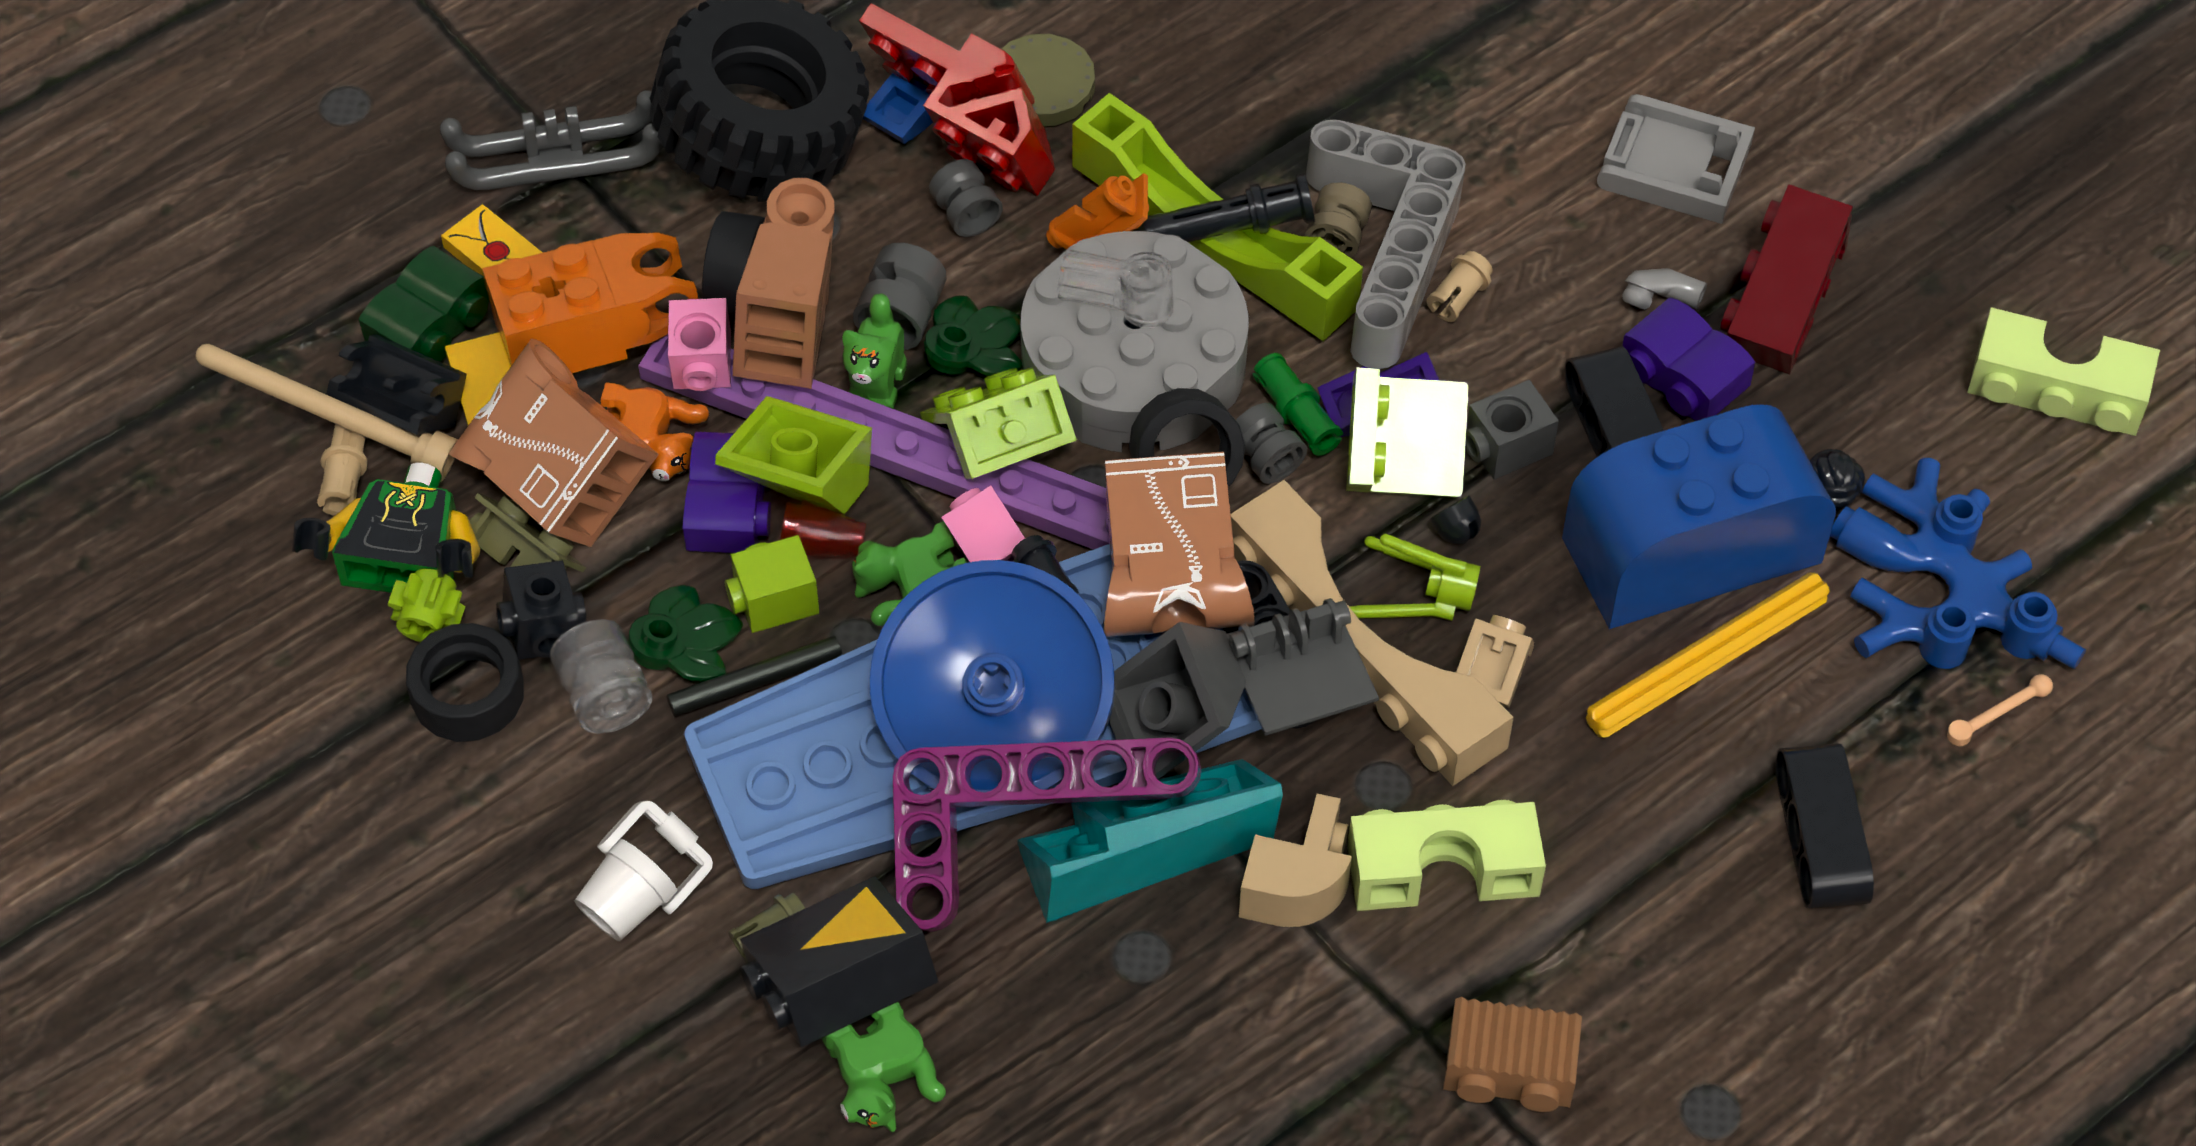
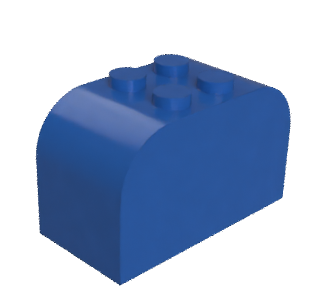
[1562,405,1836,629]

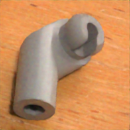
[1622,268,1707,310]

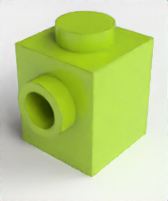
[725,535,819,633]

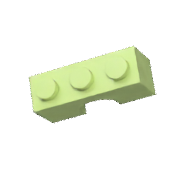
[1967,307,2160,436]
[1347,800,1546,911]

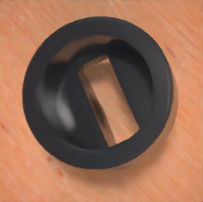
[1430,495,1482,545]

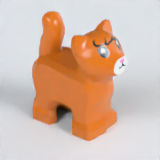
[601,382,709,481]

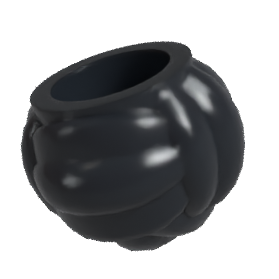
[1810,449,1865,511]

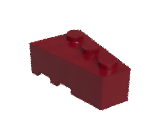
[1720,184,1853,375]

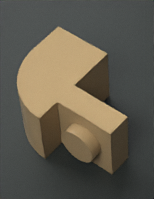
[1239,794,1352,927]

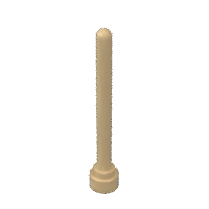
[196,344,458,482]

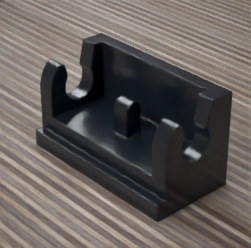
[326,334,467,435]

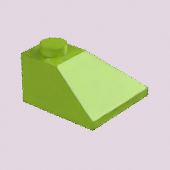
[715,396,872,514]

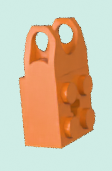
[482,232,698,373]

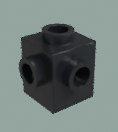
[496,560,586,660]

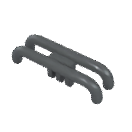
[440,90,663,190]

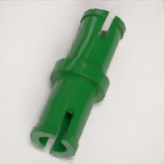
[1252,353,1343,456]

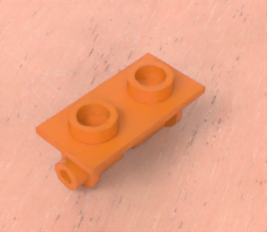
[1046,173,1149,249]

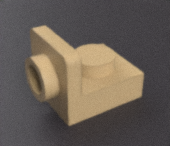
[1456,615,1534,708]

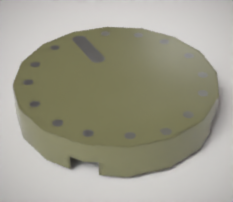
[1001,34,1095,127]

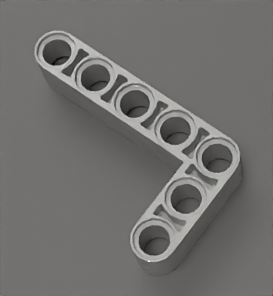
[1306,119,1466,369]

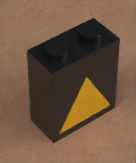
[740,876,939,1047]

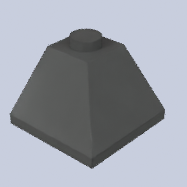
[1109,622,1246,779]

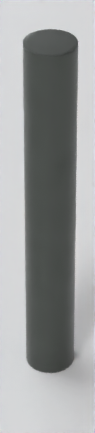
[667,636,843,717]

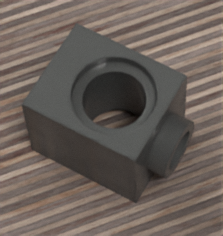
[1465,380,1559,480]

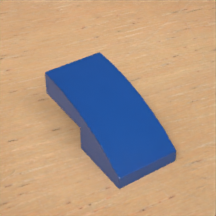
[863,73,933,144]

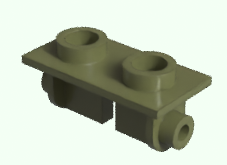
[469,493,587,595]

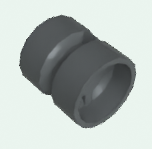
[853,243,947,350]

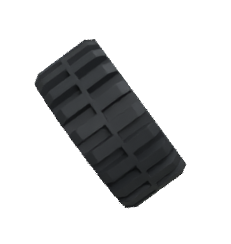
[650,0,869,202]

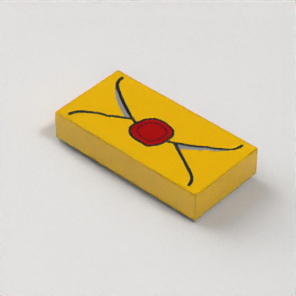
[441,204,543,276]

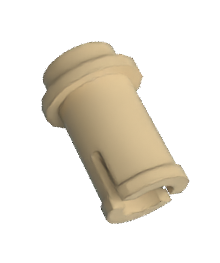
[1426,251,1493,322]

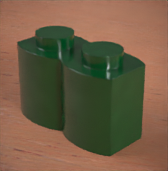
[358,246,490,362]

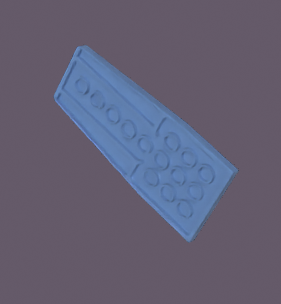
[684,544,1262,889]

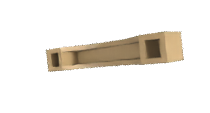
[1231,480,1513,786]

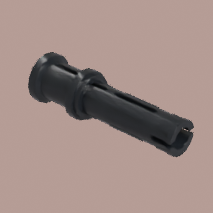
[1143,173,1315,242]

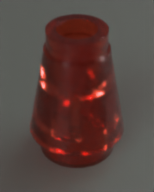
[780,499,866,556]

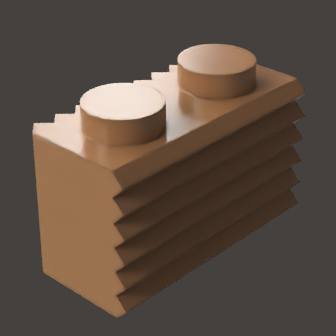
[1443,997,1582,1112]

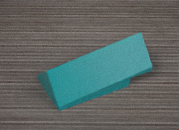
[1017,759,1283,923]

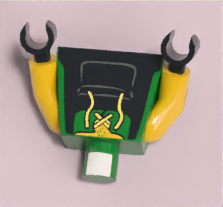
[292,463,480,593]

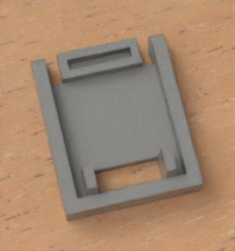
[1597,94,1755,224]

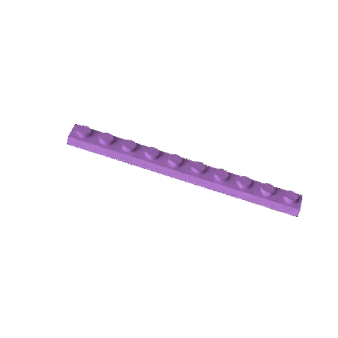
[638,334,1110,550]

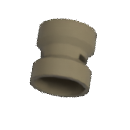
[1305,182,1372,258]

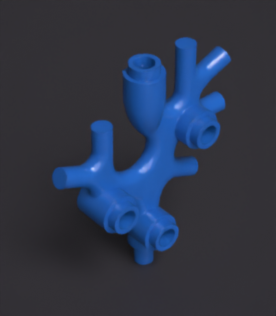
[1830,458,2086,669]

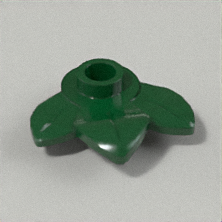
[924,295,1022,376]
[628,585,743,681]

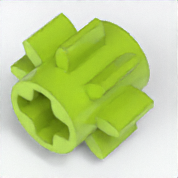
[387,569,466,642]

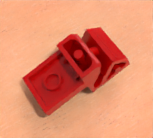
[859,3,1055,196]

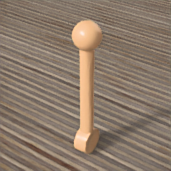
[1947,674,2053,746]

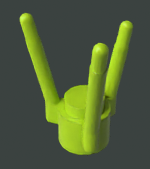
[1349,534,1481,621]

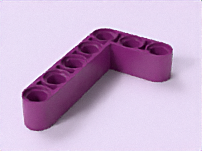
[893,738,1201,932]

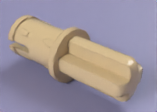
[317,424,367,516]

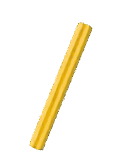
[1586,572,1830,738]

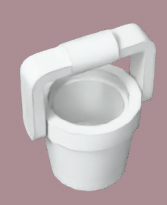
[574,801,713,941]

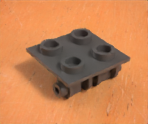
[1227,598,1379,736]

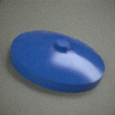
[870,560,1115,792]

